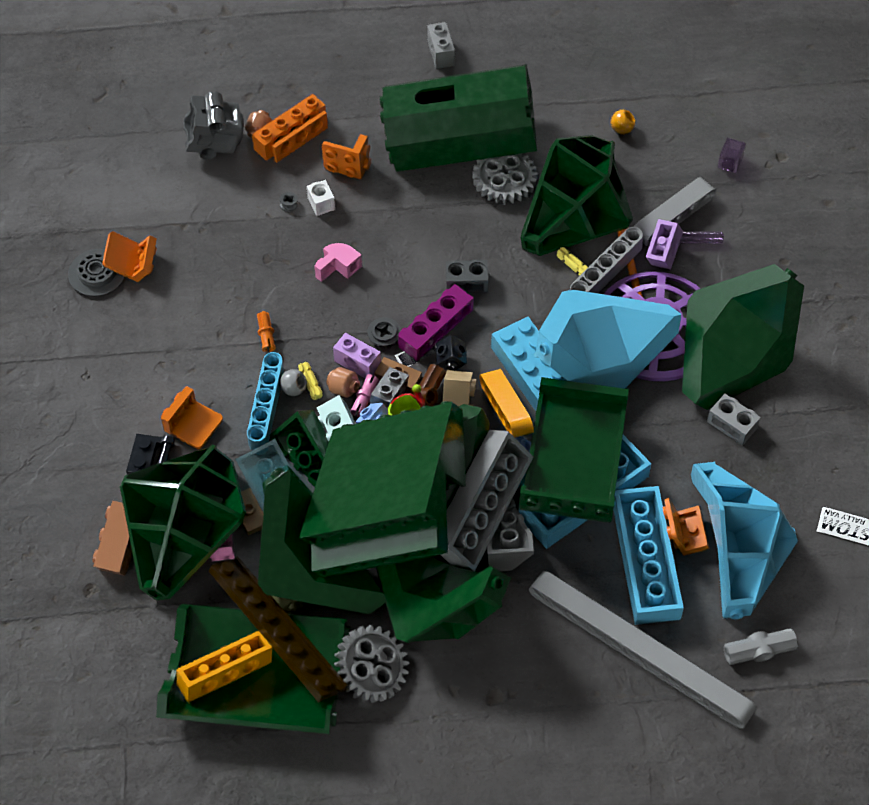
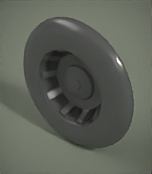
[68,249,125,296]

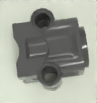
[183,92,244,160]

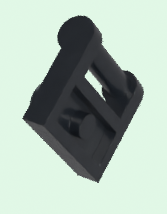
[126,434,175,474]

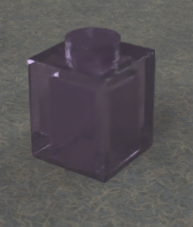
[717,138,746,173]

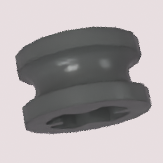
[280,192,298,212]

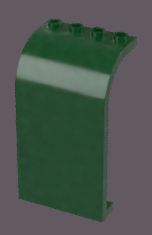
[519,377,629,523]

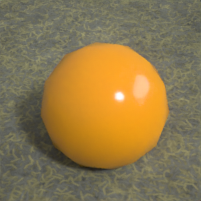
[611,109,636,134]

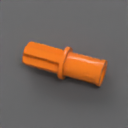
[257,311,276,352]

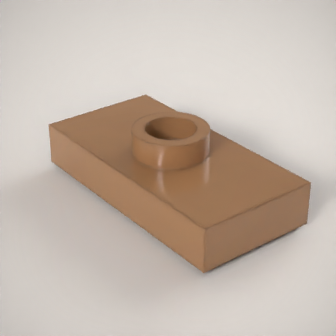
[374,357,422,391]
[241,488,263,535]

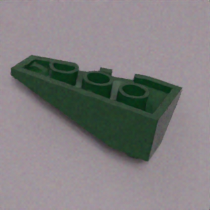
[269,409,328,487]

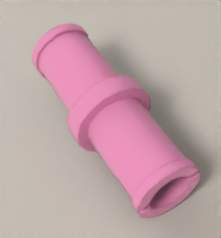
[350,374,379,417]

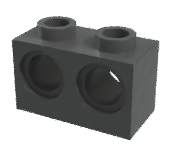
[446,259,488,293]

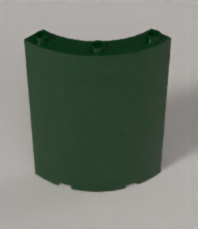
[156,604,351,734]

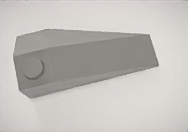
[487,498,534,571]

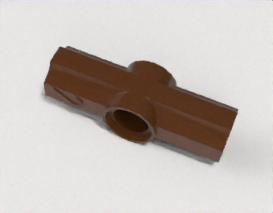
[410,364,446,406]

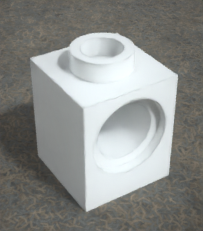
[307,180,335,216]

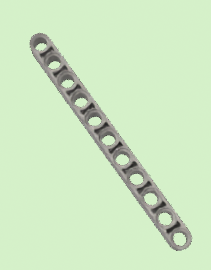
[529,571,757,729]

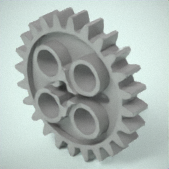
[473,153,538,204]
[334,625,409,703]

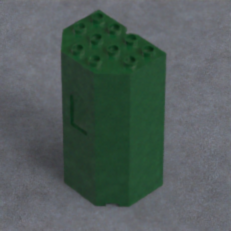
[380,64,537,172]

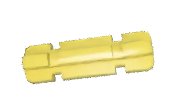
[557,247,588,276]
[298,362,323,400]

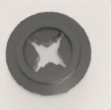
[367,317,401,348]

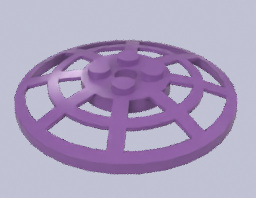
[604,272,700,381]

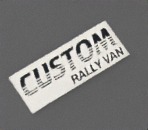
[817,507,869,545]

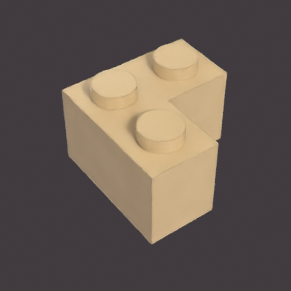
[443,370,476,406]

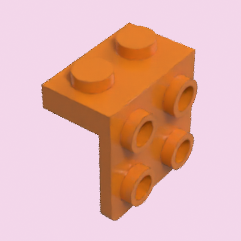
[322,134,371,179]
[102,231,157,282]
[161,386,223,449]
[662,498,710,556]

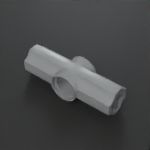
[723,628,798,665]

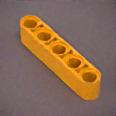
[479,369,534,438]

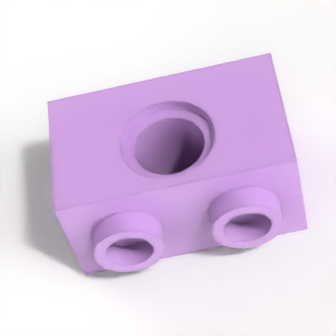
[646,219,683,270]
[333,333,381,379]

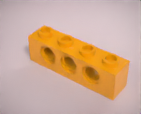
[177,631,272,703]

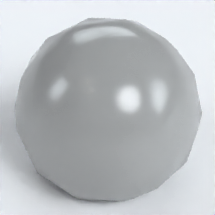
[280,369,307,396]

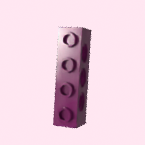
[398,284,474,361]

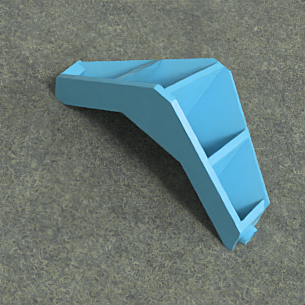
[534,290,682,389]
[691,462,798,619]

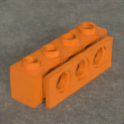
[252,94,328,163]

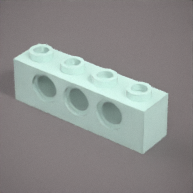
[317,395,356,442]

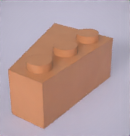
[93,500,133,576]

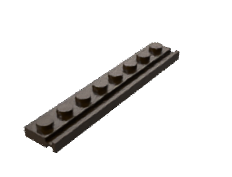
[209,556,347,702]

